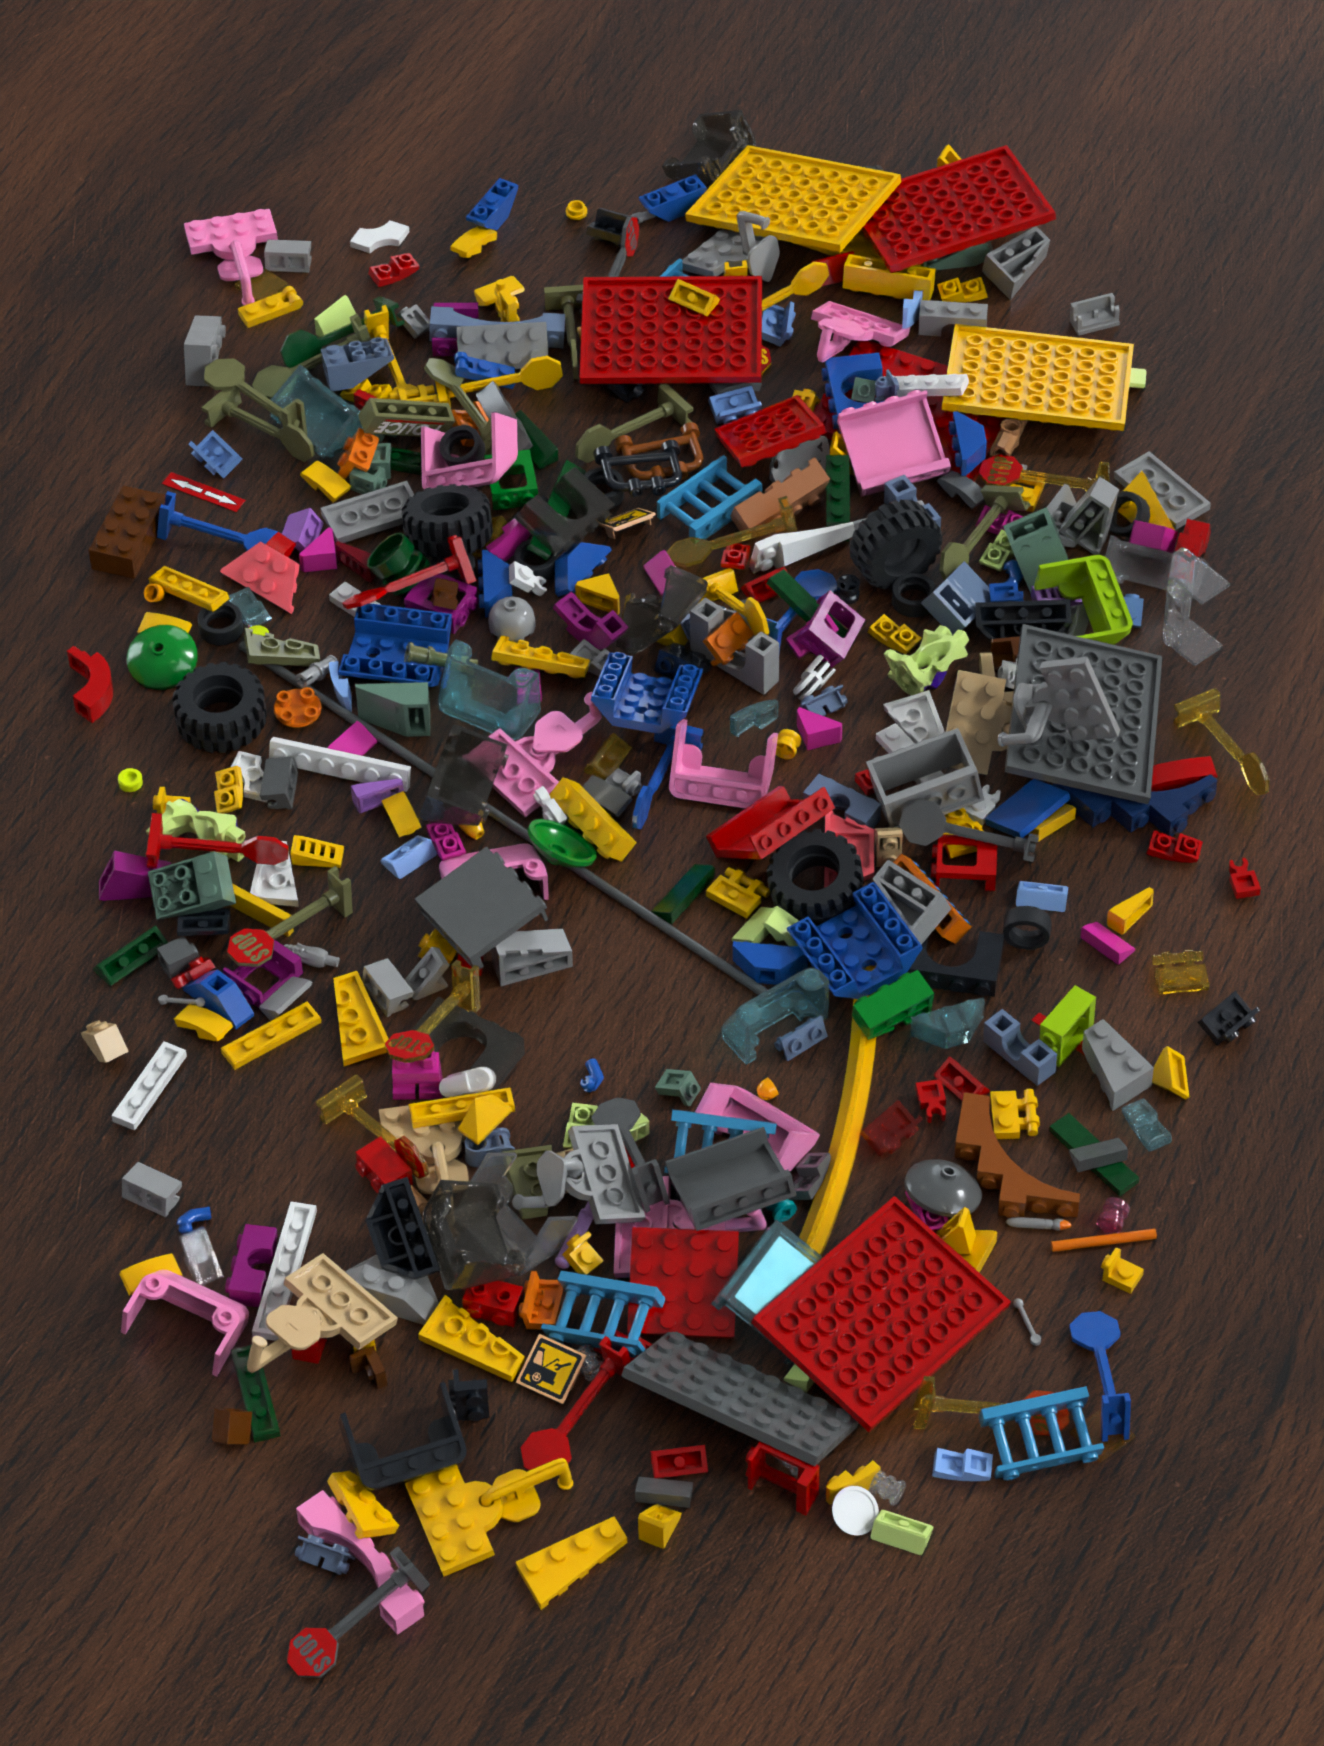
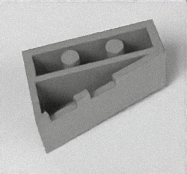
[982,226,1050,300]
[1059,477,1119,555]
[1082,1019,1154,1111]

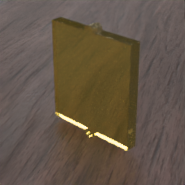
[235,267,288,301]

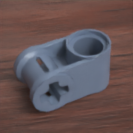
[465,1128,515,1167]

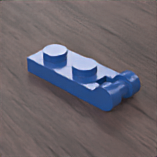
[454,352,516,389]

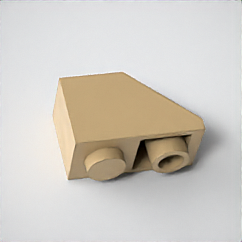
[874,827,903,867]
[81,1020,129,1063]

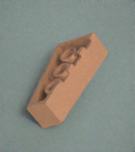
[730,457,830,539]

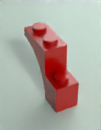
[1168,519,1211,584]

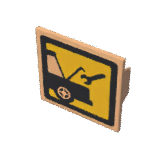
[597,508,656,539]
[516,1334,587,1404]

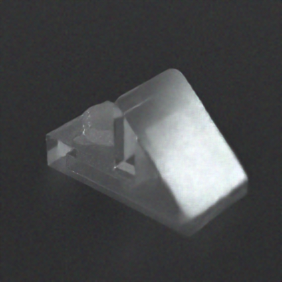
[179,1227,223,1285]

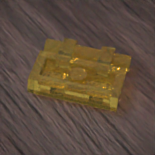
[1152,949,1209,994]

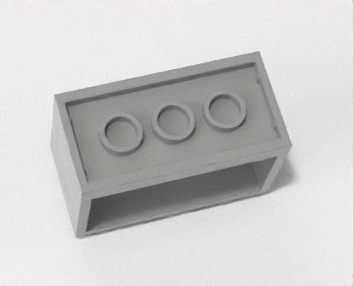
[866,728,984,828]

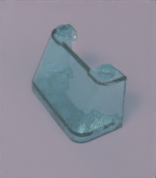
[269,364,363,459]
[438,639,541,740]
[721,968,829,1065]

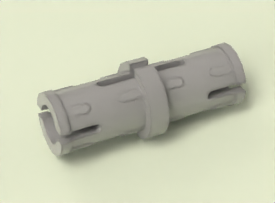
[295,655,338,688]

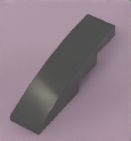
[476,381,533,451]

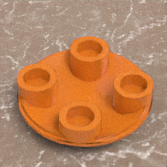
[274,687,322,728]

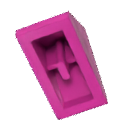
[1129,520,1178,555]
[299,527,337,572]
[797,707,842,750]

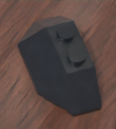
[975,599,1071,642]
[366,1177,440,1280]

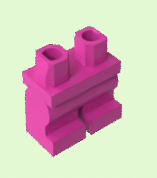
[392,1048,443,1100]

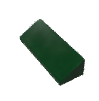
[515,410,559,470]
[651,864,715,925]
[93,925,168,986]

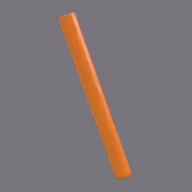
[1051,1228,1157,1252]

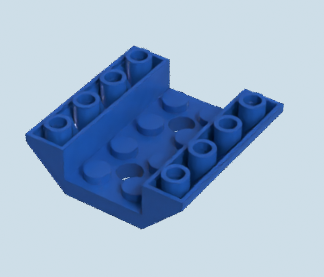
[338,603,452,687]
[591,652,703,734]
[787,882,923,999]

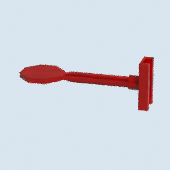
[342,534,476,609]
[146,813,289,869]
[521,1336,631,1471]

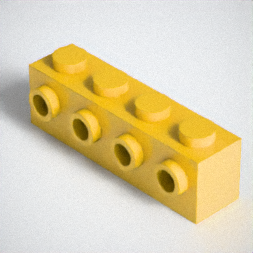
[843,254,936,301]
[549,777,637,861]

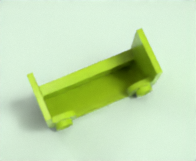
[1034,555,1133,645]

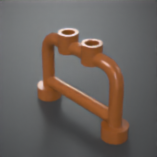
[614,422,704,481]

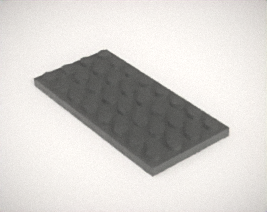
[621,1332,859,1466]

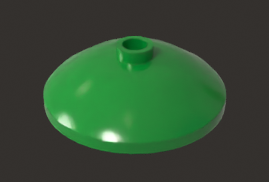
[126,625,198,690]
[527,819,597,868]

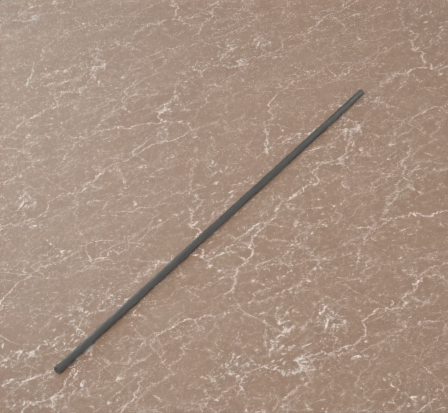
[238,641,771,1000]

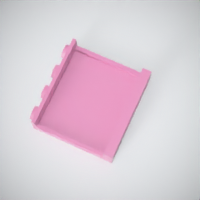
[837,390,951,497]

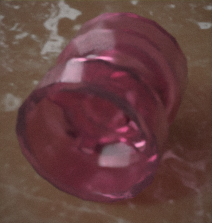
[1097,1197,1130,1234]

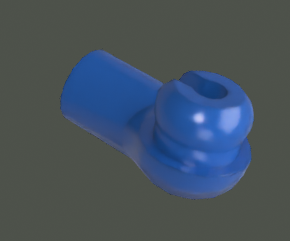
[1004,560,1023,585]
[580,1059,604,1092]
[176,1207,212,1233]

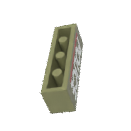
[358,398,455,437]

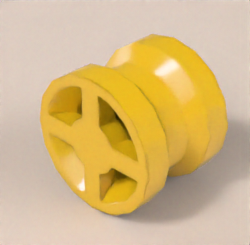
[776,729,801,760]

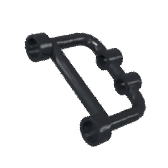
[593,440,682,498]

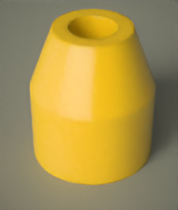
[459,813,484,840]

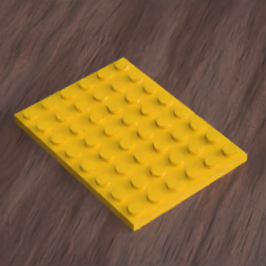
[685,145,901,252]
[942,324,1134,431]

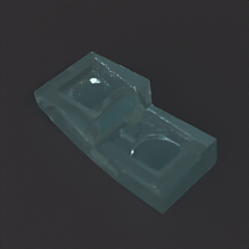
[228,587,271,628]
[730,699,779,737]
[1122,1098,1172,1152]

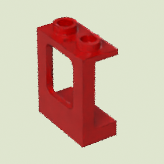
[931,834,997,891]
[746,1441,820,1516]

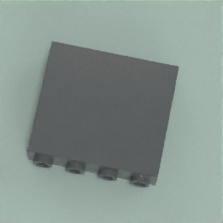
[415,846,548,972]
[665,1127,797,1231]

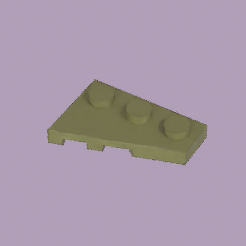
[244,628,320,667]
[501,1145,552,1219]

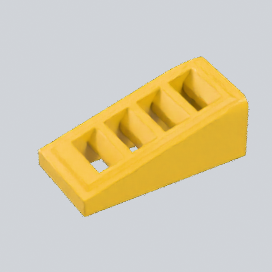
[291,835,344,868]
[1107,887,1154,935]

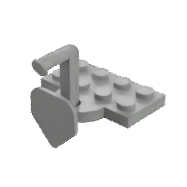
[683,211,780,282]
[998,657,1120,747]
[512,1124,646,1224]

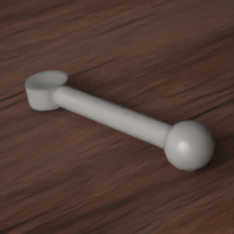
[158,995,205,1007]
[1013,1298,1041,1346]

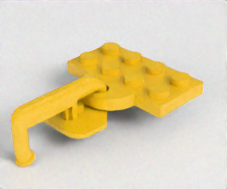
[405,1458,573,1577]

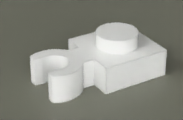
[509,561,547,596]
[964,785,1000,826]
[533,786,567,825]

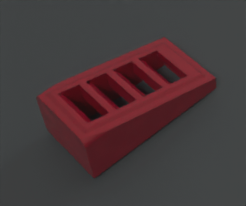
[335,541,376,583]

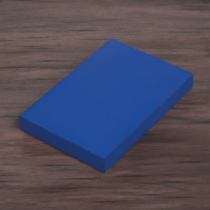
[984,779,1071,838]

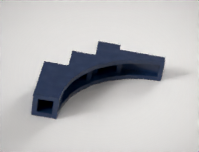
[1053,774,1217,836]

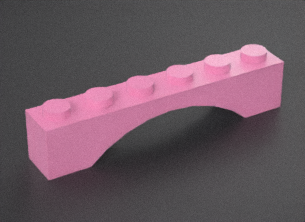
[296,1490,425,1635]

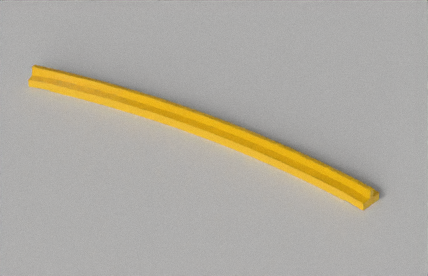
[794,966,877,1265]

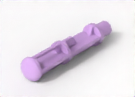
[555,1201,594,1269]

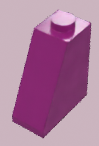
[99,851,171,901]

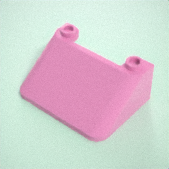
[439,844,549,900]

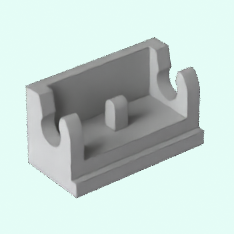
[264,240,312,273]
[1070,293,1120,336]
[362,958,414,1017]
[122,1162,182,1217]

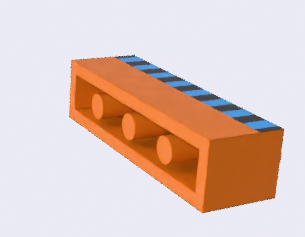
[893,853,973,944]

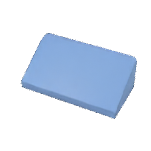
[380,835,437,879]
[1016,881,1068,912]

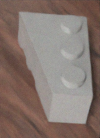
[184,315,226,386]
[872,860,952,945]
[491,929,573,986]

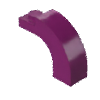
[553,591,629,649]

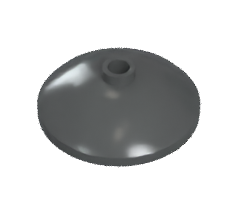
[905,1159,982,1217]

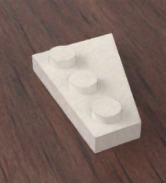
[883,690,945,744]
[250,841,299,907]

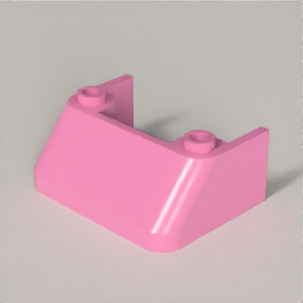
[421,412,518,489]
[669,719,778,808]
[695,1083,820,1171]
[121,1270,249,1377]

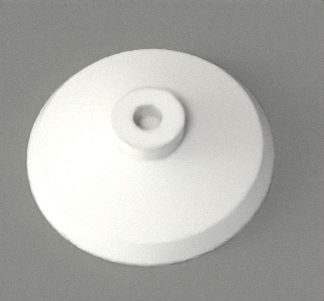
[832,1486,879,1536]

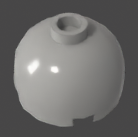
[488,596,536,643]

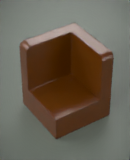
[990,636,1020,672]
[212,1408,252,1444]

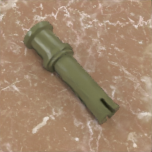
[404,642,478,674]

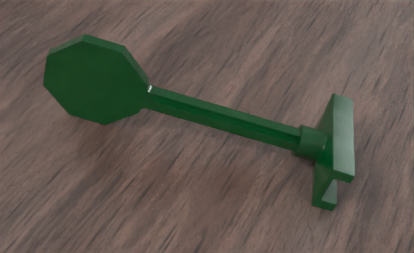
[280,296,405,368]

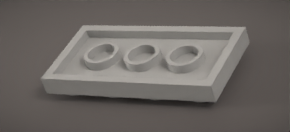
[456,322,548,369]
[1114,451,1211,530]
[321,481,414,543]

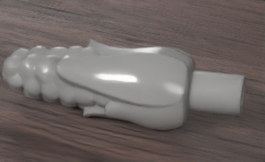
[284,942,340,968]

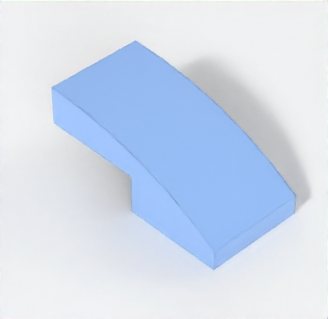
[902,290,923,329]
[329,661,352,712]
[932,1448,993,1481]

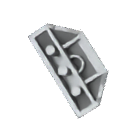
[344,1255,439,1325]

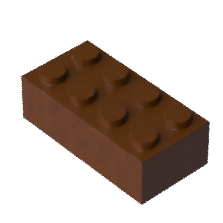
[88,485,166,579]

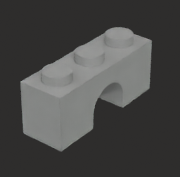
[919,300,988,336]

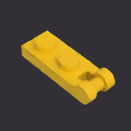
[238,286,303,328]

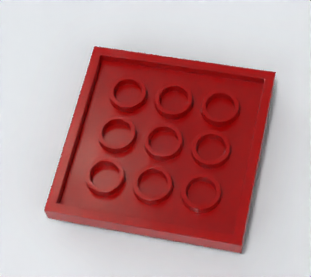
[714,395,827,467]
[627,1227,739,1339]

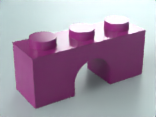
[225,1224,278,1307]

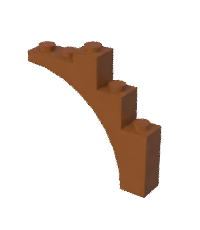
[955,1093,1080,1218]

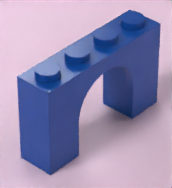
[821,353,884,434]

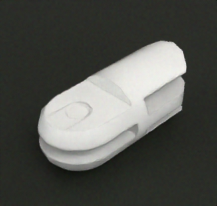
[793,655,836,700]
[439,1067,496,1098]

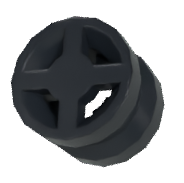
[836,574,860,604]

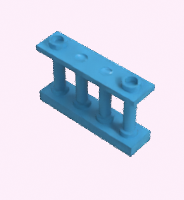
[657,455,762,546]
[664,1109,777,1173]
[541,1271,666,1357]
[978,1386,1104,1480]

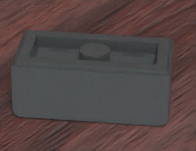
[1069,1138,1128,1172]
[635,1477,693,1508]

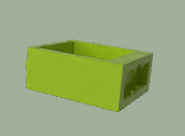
[1039,985,1096,1067]

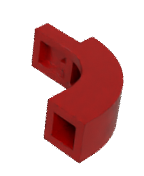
[67,646,113,723]

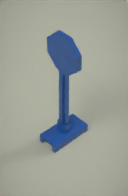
[157,491,278,551]
[766,569,837,654]
[632,723,703,829]
[1069,1311,1131,1442]

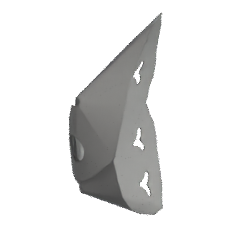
[769,436,830,483]

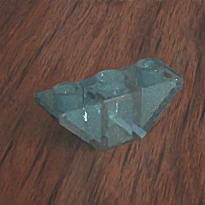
[911,997,985,1049]

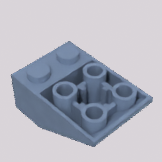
[321,337,394,392]
[921,561,990,636]

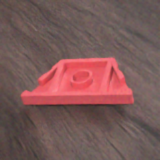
[220,541,300,614]
[824,811,874,888]

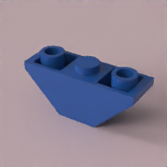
[639,174,706,221]
[466,178,518,230]
[949,411,987,476]
[555,542,612,597]
[478,550,512,617]
[733,941,808,985]
[183,970,254,1029]

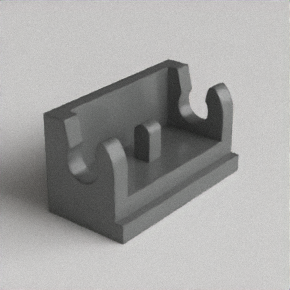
[260,756,298,809]

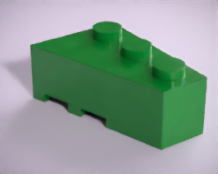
[852,970,934,1040]

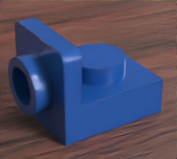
[989,582,1024,602]

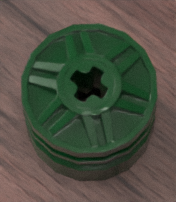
[367,533,430,596]

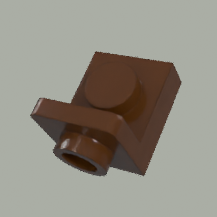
[431,578,459,610]
[349,1346,388,1389]

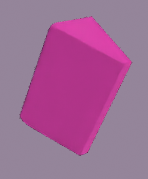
[643,550,684,599]
[327,721,377,756]
[1081,922,1135,965]

